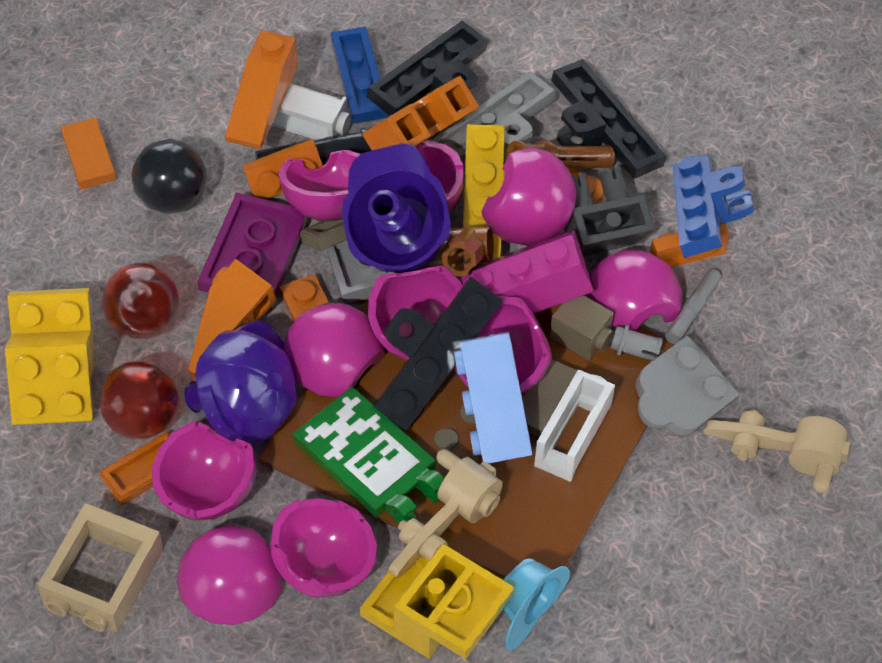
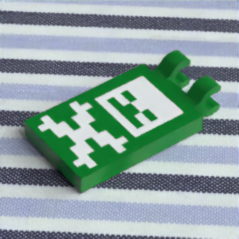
[292,387,444,524]

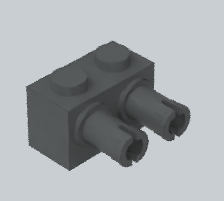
[564,166,655,256]

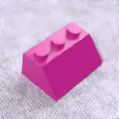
[461,230,594,314]

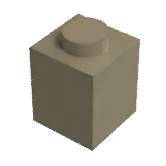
[550,295,615,361]

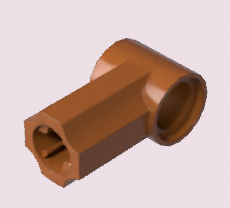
[442,226,494,277]

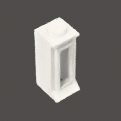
[272,83,351,140]
[534,369,615,482]

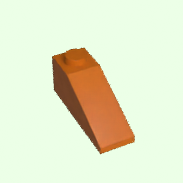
[225,30,298,150]
[188,259,276,381]

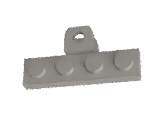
[429,71,556,166]

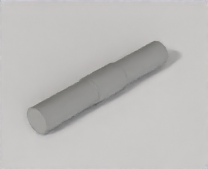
[665,269,721,344]

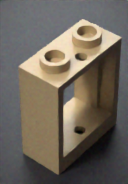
[37,503,163,633]

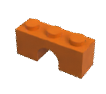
[362,76,479,150]

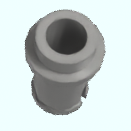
[610,324,663,362]

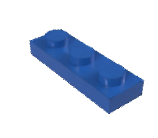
[331,26,389,124]

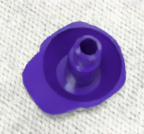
[342,143,452,273]
[184,321,297,446]

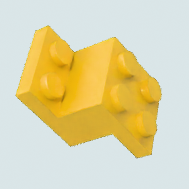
[5,288,95,425]
[360,544,514,660]

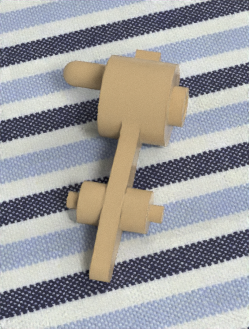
[703,409,851,493]
[388,449,502,578]

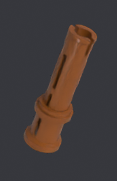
[506,141,615,169]

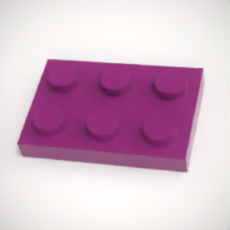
[197,192,309,309]

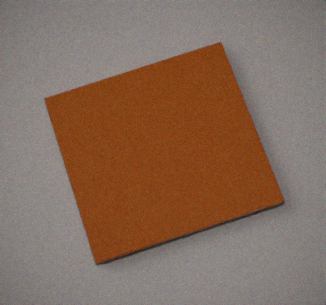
[258,242,675,580]

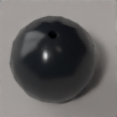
[131,138,207,214]

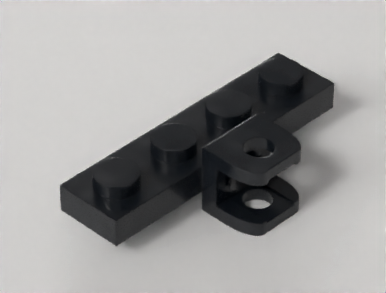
[366,21,489,116]
[551,59,667,179]
[373,277,503,431]

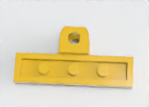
[463,124,505,265]

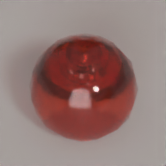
[102,263,179,339]
[101,361,179,440]

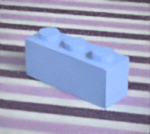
[454,332,532,463]

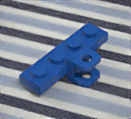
[672,153,754,258]

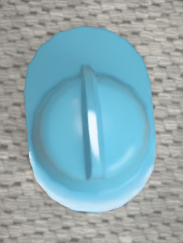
[503,558,570,651]

